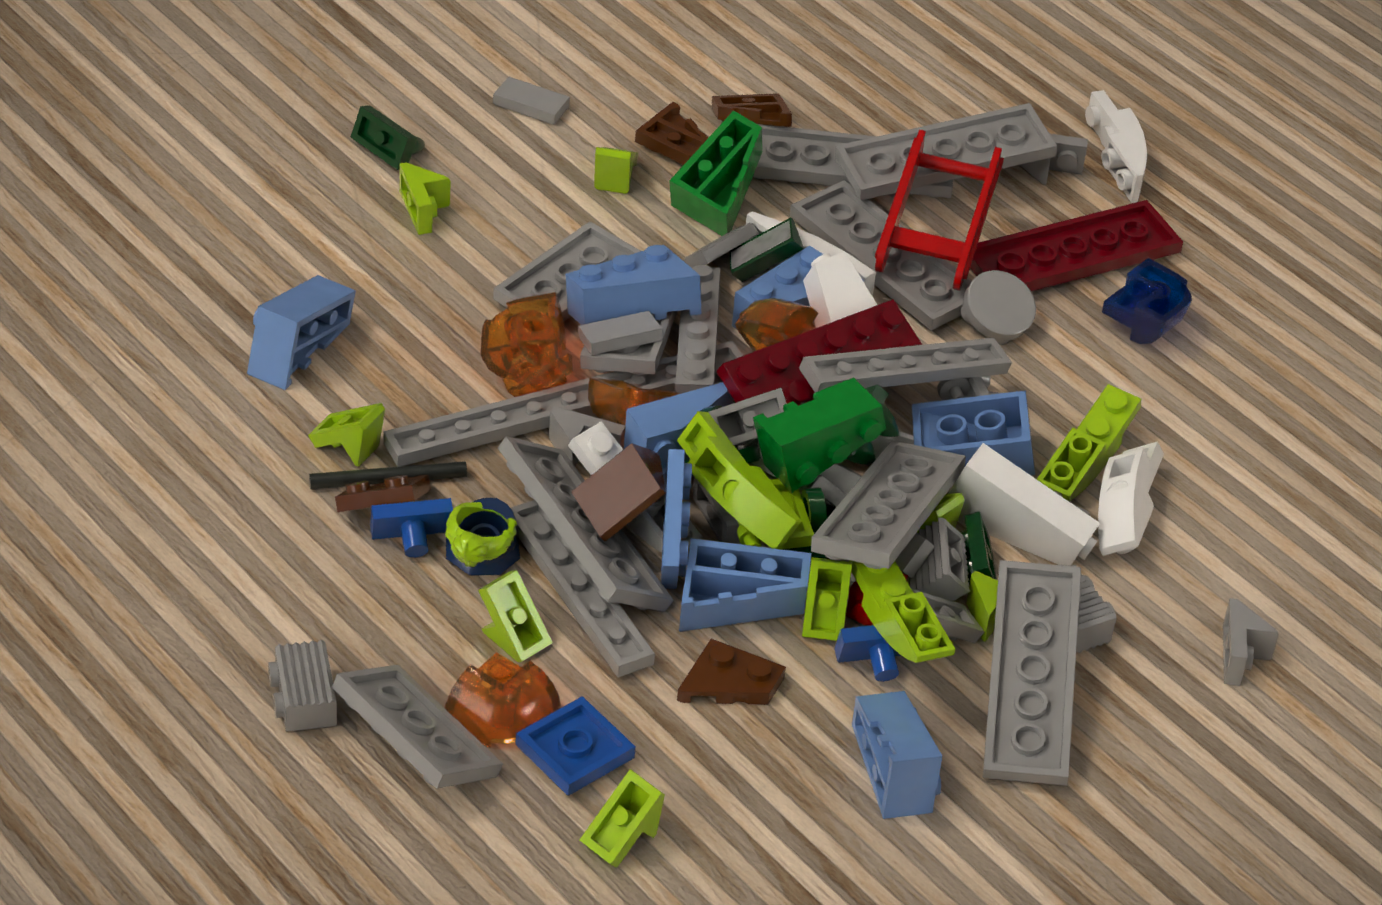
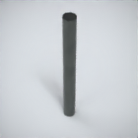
[309,461,467,489]

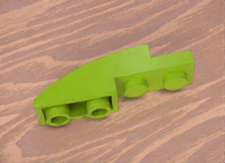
[1037,384,1142,501]
[677,411,802,549]
[849,560,956,663]

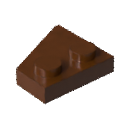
[712,93,792,127]
[635,102,708,165]
[335,474,431,512]
[677,638,786,705]

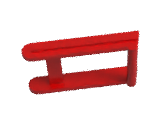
[875,130,1004,291]

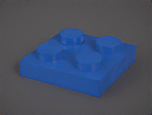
[515,696,636,796]

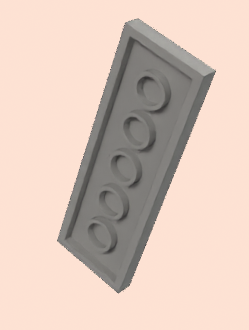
[835,103,1057,200]
[753,124,953,198]
[790,180,972,330]
[498,436,673,612]
[811,440,966,569]
[983,560,1081,786]

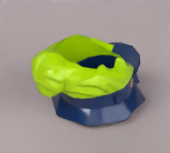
[445,498,520,576]

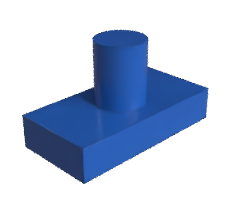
[370,498,453,558]
[834,625,902,682]

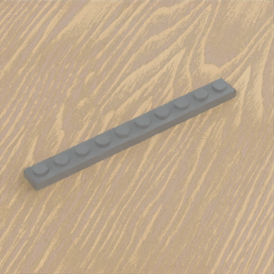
[383,341,743,467]

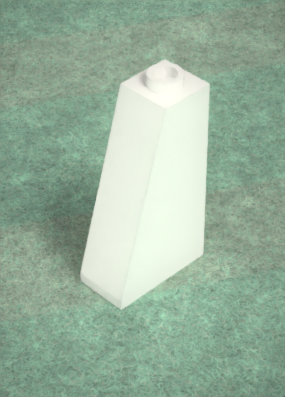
[803,251,877,328]
[948,443,1100,566]

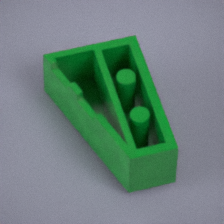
[669,110,762,236]
[753,377,886,493]

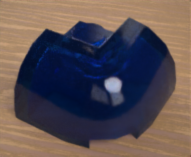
[1102,258,1192,344]

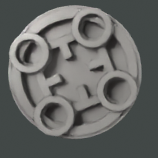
[961,270,1036,345]

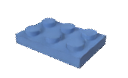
[661,449,692,589]

